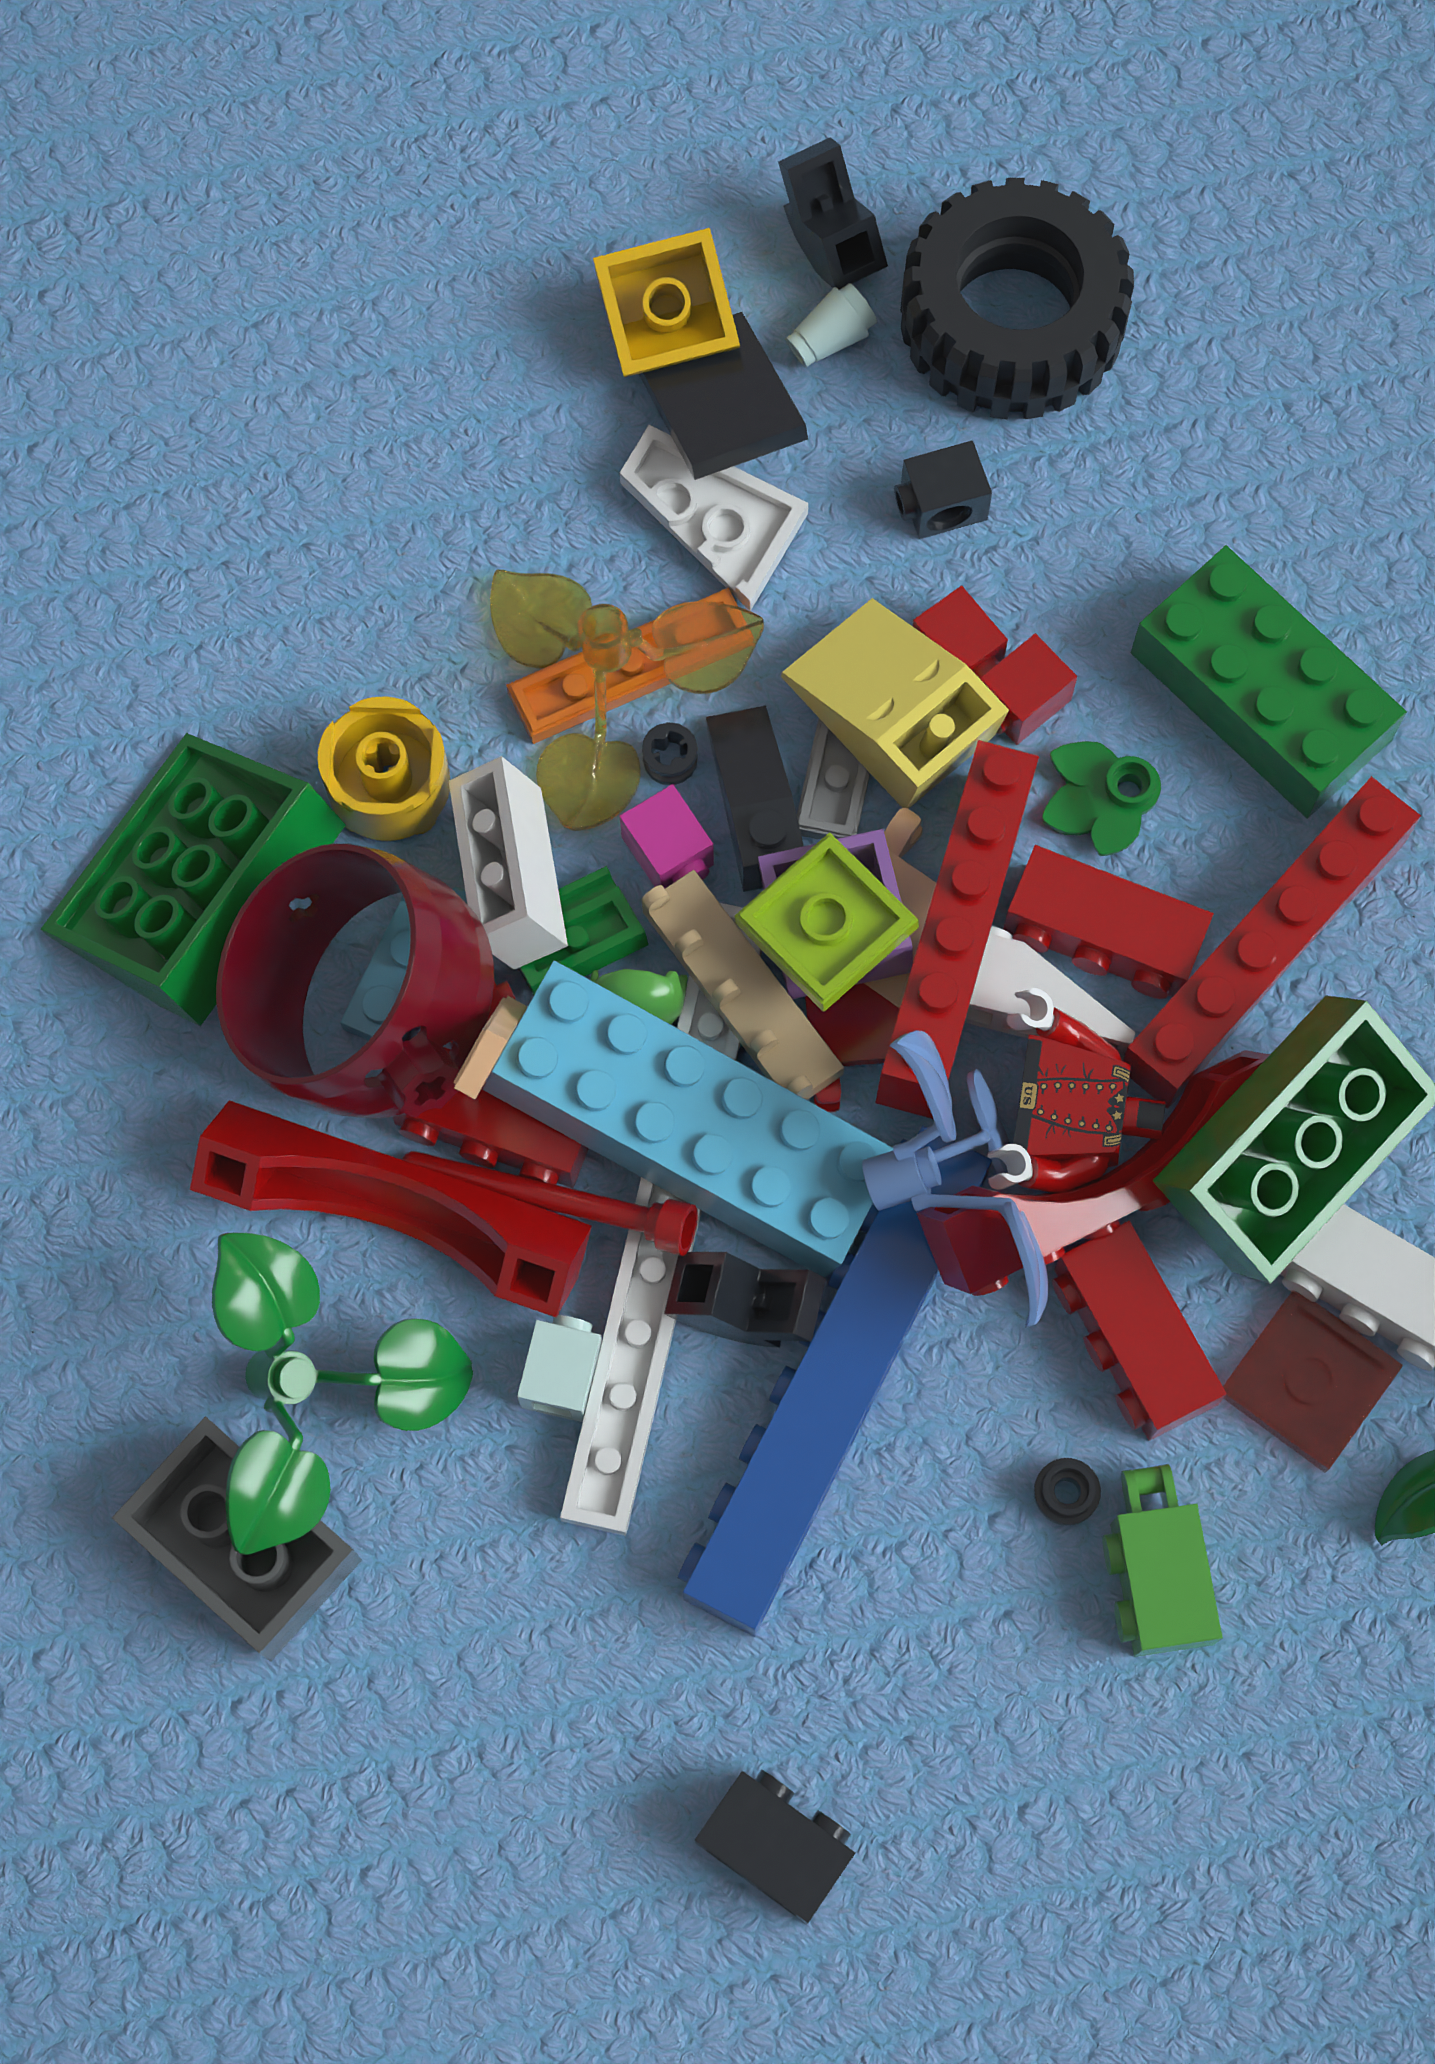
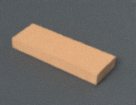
[453,996,527,1099]

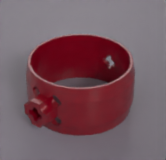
[216,844,494,1119]

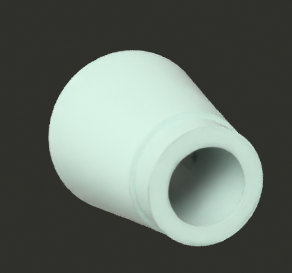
[785,283,877,368]

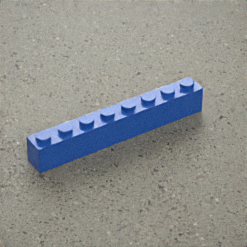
[677,1125,992,1637]

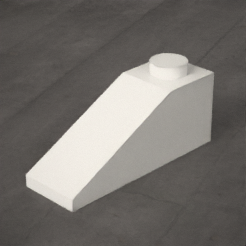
[965,926,1135,1060]

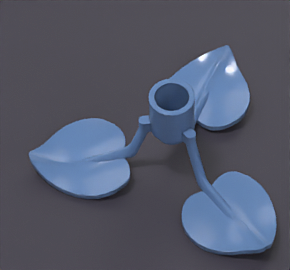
[862,1030,1048,1328]

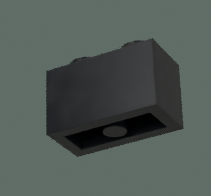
[694,1769,855,1925]

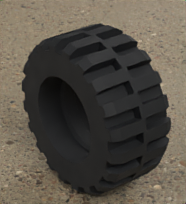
[900,178,1134,419]

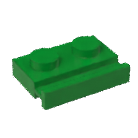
[518,866,649,996]

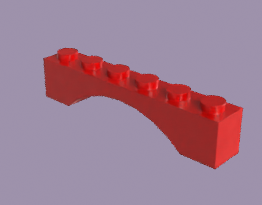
[875,740,1039,1119]
[1122,776,1421,1109]
[916,1050,1270,1296]
[190,1100,592,1318]

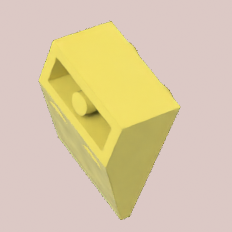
[781,598,1009,809]

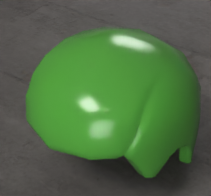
[590,969,688,1025]

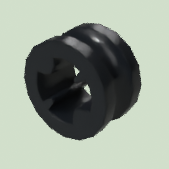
[642,722,698,785]

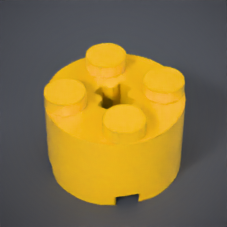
[318,696,450,841]

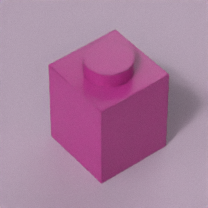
[619,784,714,889]

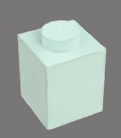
[517,1315,602,1422]

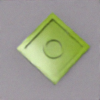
[734,832,919,1012]

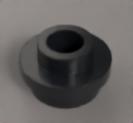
[1034,1458,1101,1525]

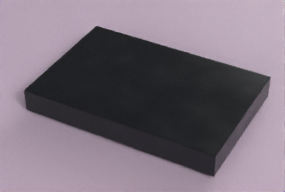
[639,312,808,480]

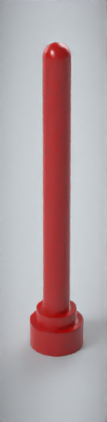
[402,1151,698,1256]

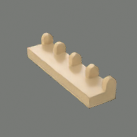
[642,870,844,1100]

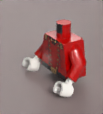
[988,988,1166,1193]

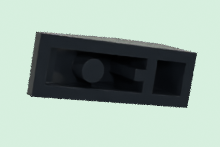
[706,705,804,892]

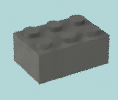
[112,1416,362,1662]

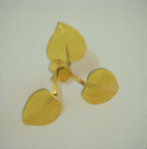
[490,569,764,831]

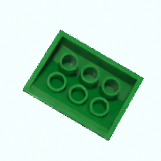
[41,733,346,1026]

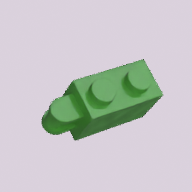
[1102,1464,1223,1657]

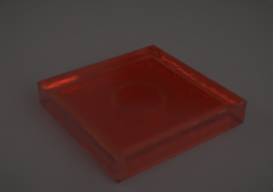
[1223,1290,1403,1473]

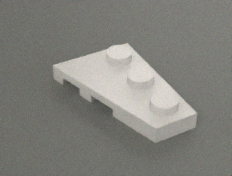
[620,425,808,611]

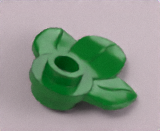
[1042,741,1161,856]

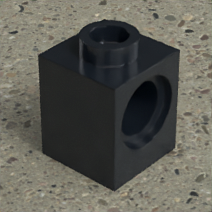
[894,440,992,539]

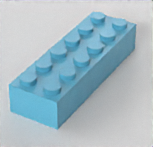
[482,960,893,1277]

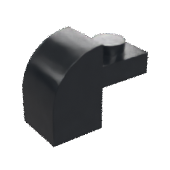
[778,137,888,290]
[664,1252,826,1348]

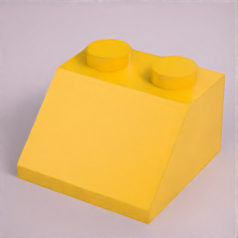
[593,228,740,377]

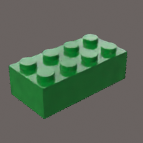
[1130,545,1407,819]
[1153,995,1435,1284]

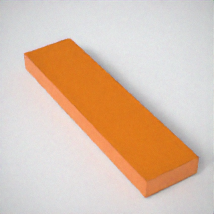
[506,587,755,744]

